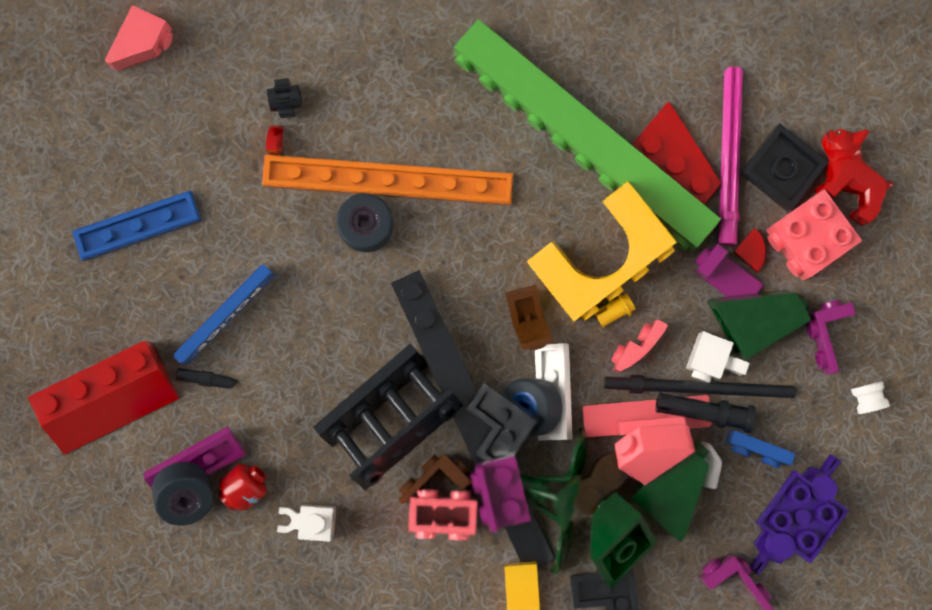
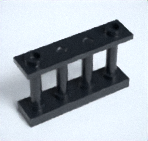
[313,343,464,491]

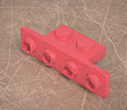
[582,395,712,437]

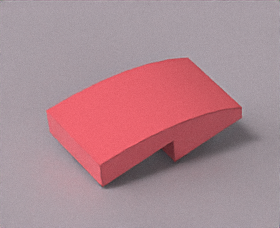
[611,319,668,373]

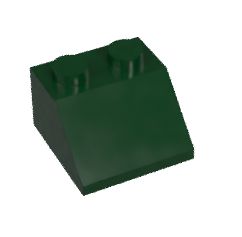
[590,492,657,588]

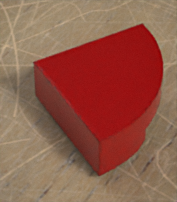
[265,125,284,156]
[733,228,766,273]

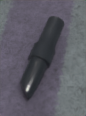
[176,368,238,389]

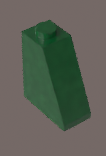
[706,290,811,359]
[632,439,710,542]

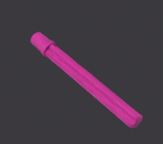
[717,67,743,246]

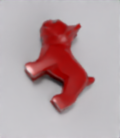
[813,129,893,226]

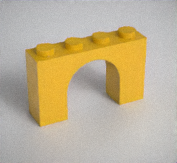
[526,181,676,321]

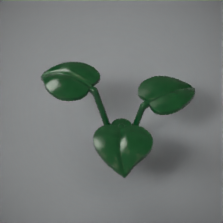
[520,427,587,574]

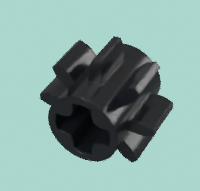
[267,78,302,119]

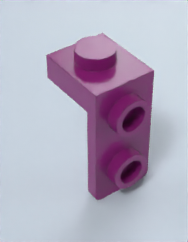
[693,244,762,297]
[806,299,856,375]
[698,554,773,610]

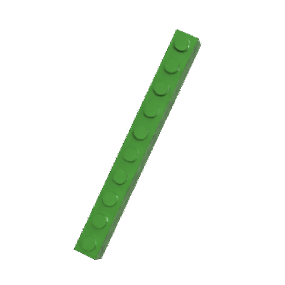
[454,19,721,252]

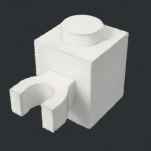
[686,331,749,383]
[277,504,336,541]

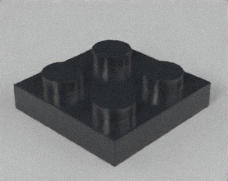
[739,123,829,212]

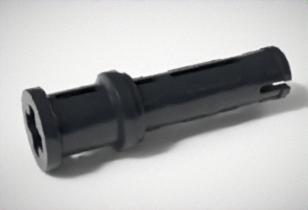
[655,392,756,433]

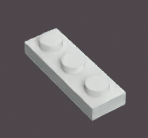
[535,343,573,440]

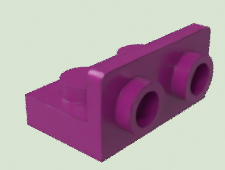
[471,455,531,533]

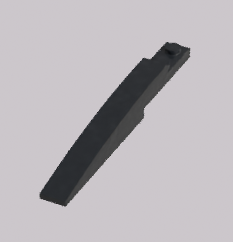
[391,270,554,568]

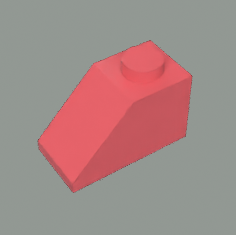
[104,5,173,71]
[615,424,695,485]

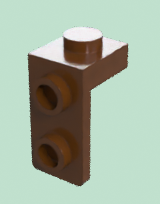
[505,285,554,350]
[398,454,471,505]

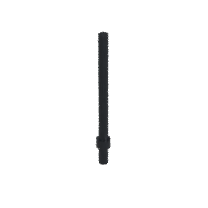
[604,374,795,398]

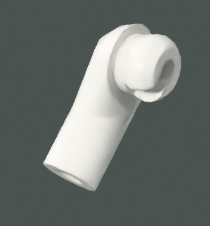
[700,442,722,489]

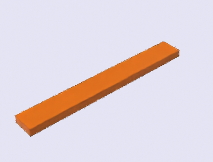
[262,155,513,205]

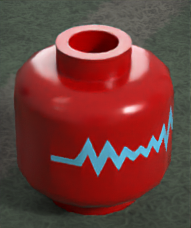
[218,463,267,511]

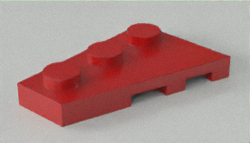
[632,101,721,204]

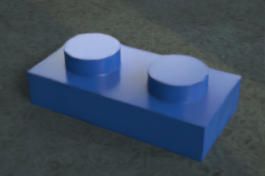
[725,430,796,469]

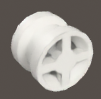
[851,381,890,414]

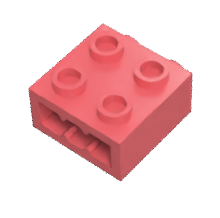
[766,189,862,281]
[409,489,477,540]

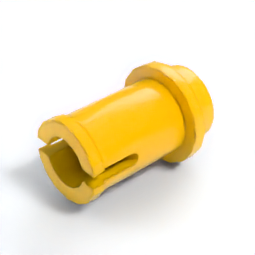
[595,293,636,328]

